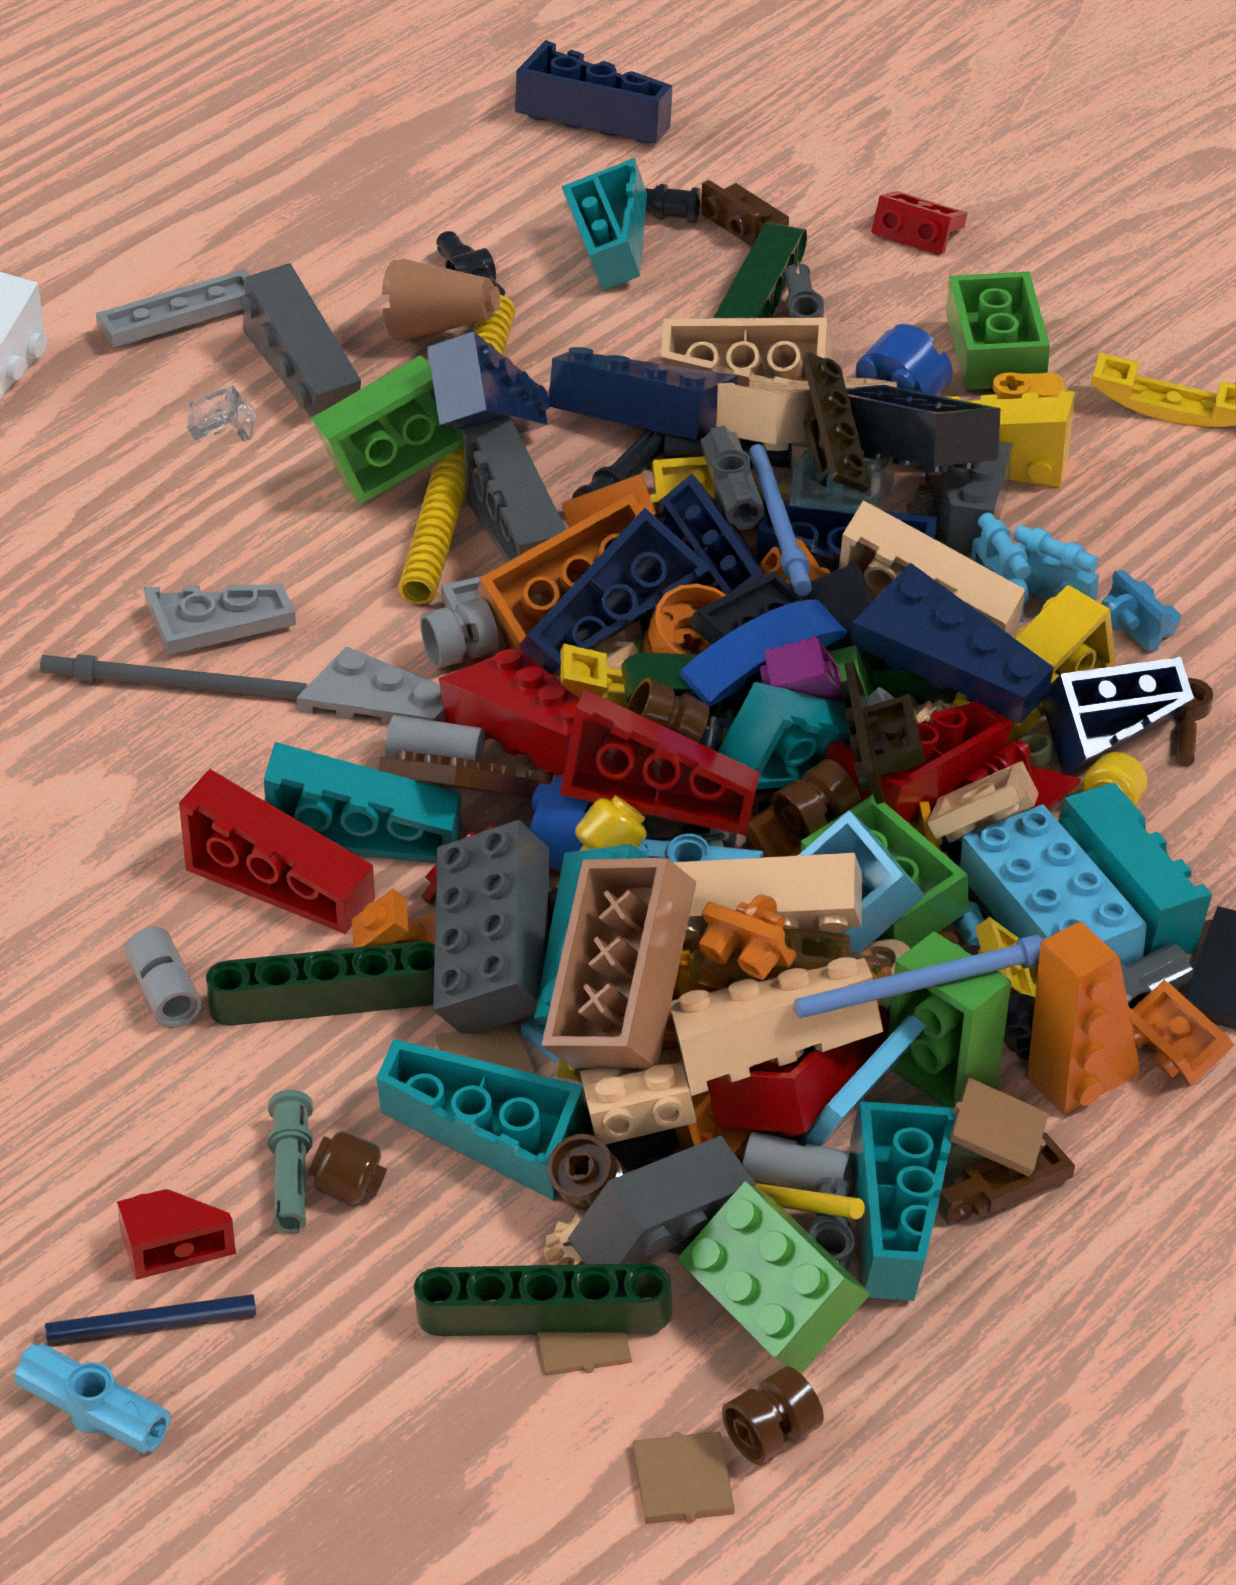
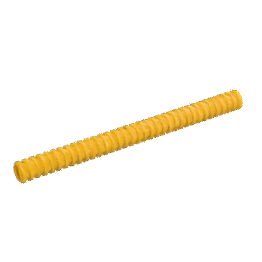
[398,295,516,605]

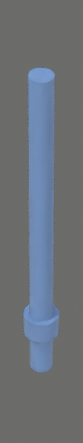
[749,444,812,596]
[794,935,1048,1019]

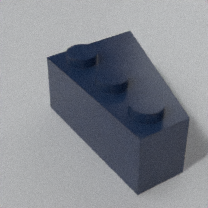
[1041,657,1194,776]

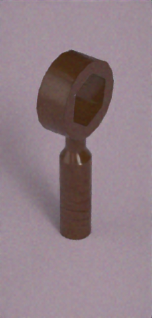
[1175,678,1213,766]

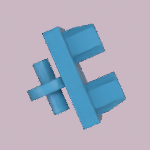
[1101,570,1181,652]

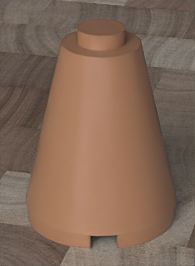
[382,259,501,341]

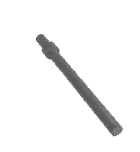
[40,654,307,700]

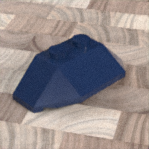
[658,474,766,595]

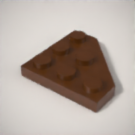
[378,750,554,798]

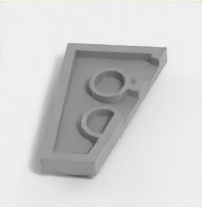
[144,584,296,655]
[296,647,445,725]

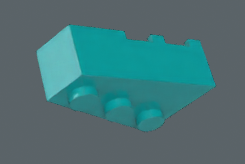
[561,158,647,291]

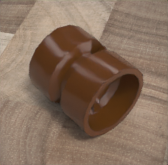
[626,678,709,743]
[771,759,861,844]
[547,1134,627,1216]
[721,1366,824,1465]

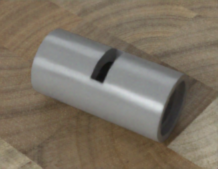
[385,715,485,762]
[125,927,202,1028]
[743,1131,853,1193]

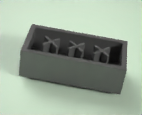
[433,820,549,1033]

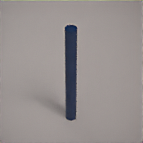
[45,1294,256,1344]

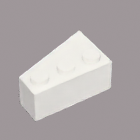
[0,272,47,400]

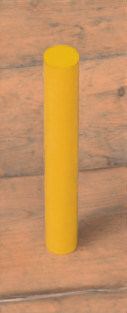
[754,1183,865,1219]

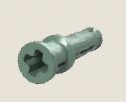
[268,1090,313,1234]

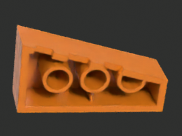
[1027,921,1141,1115]

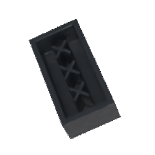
[846,385,1001,473]

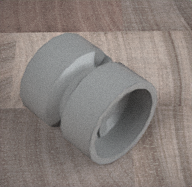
[420,597,499,669]

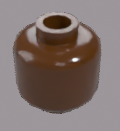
[308,1131,387,1206]

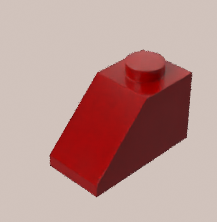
[117,1189,236,1280]

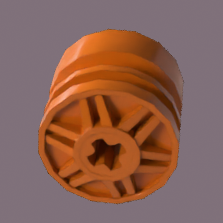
[639,584,726,655]

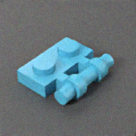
[971,513,1032,623]
[1013,525,1099,600]

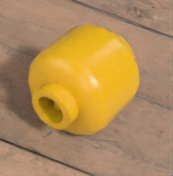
[1081,752,1147,807]
[575,795,646,851]

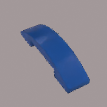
[679,600,847,707]

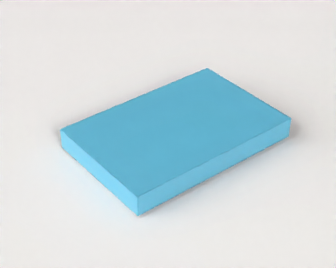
[798,1015,926,1146]

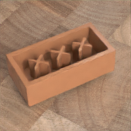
[541,858,697,1068]

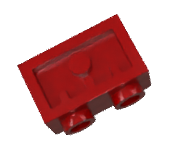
[871,191,968,255]

